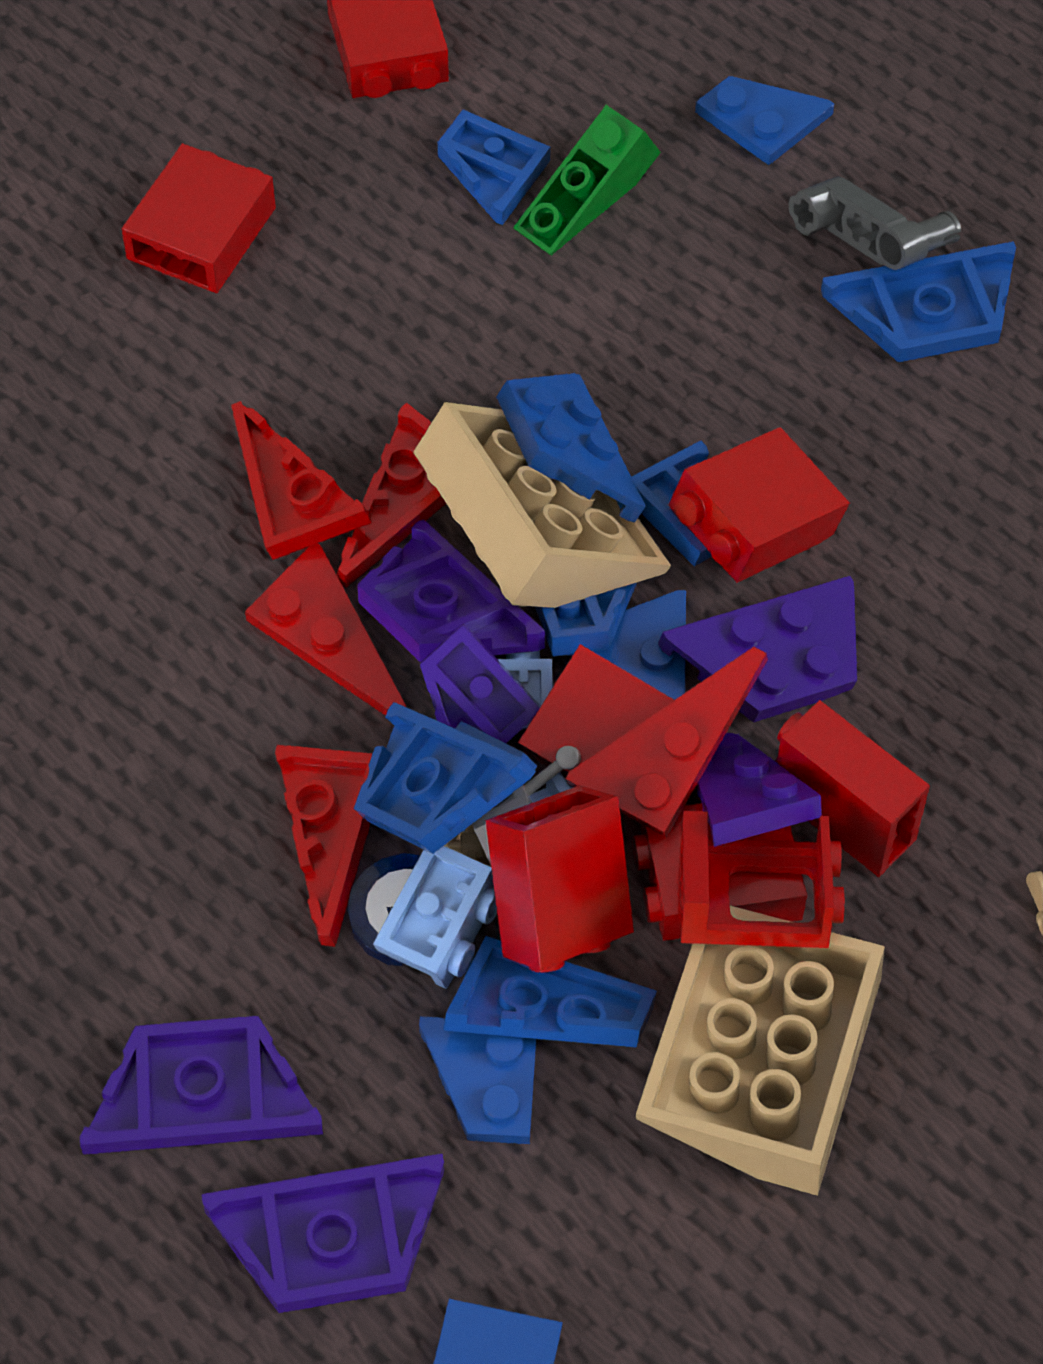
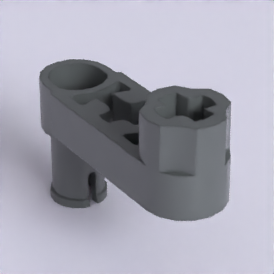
[789,176,961,270]

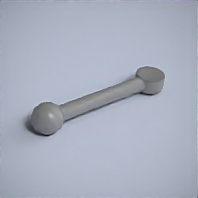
[492,746,581,809]

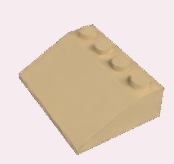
[413,402,671,608]
[636,906,885,1196]

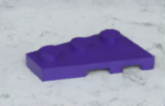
[695,733,822,847]

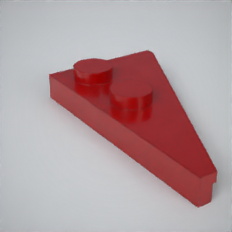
[231,401,372,560]
[336,403,447,588]
[245,543,406,716]
[565,647,768,837]
[275,744,373,947]

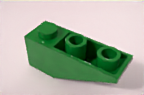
[513,105,661,255]

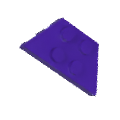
[358,519,545,662]
[658,576,857,723]
[80,1016,323,1155]
[202,1154,444,1313]

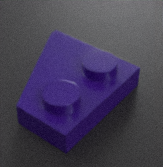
[420,623,541,743]

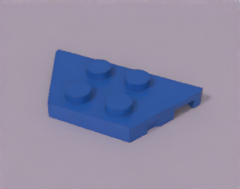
[821,241,1016,362]
[496,373,646,523]
[593,590,686,700]
[354,702,536,854]

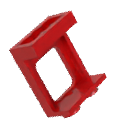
[680,811,845,948]

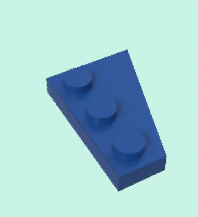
[443,936,657,1047]

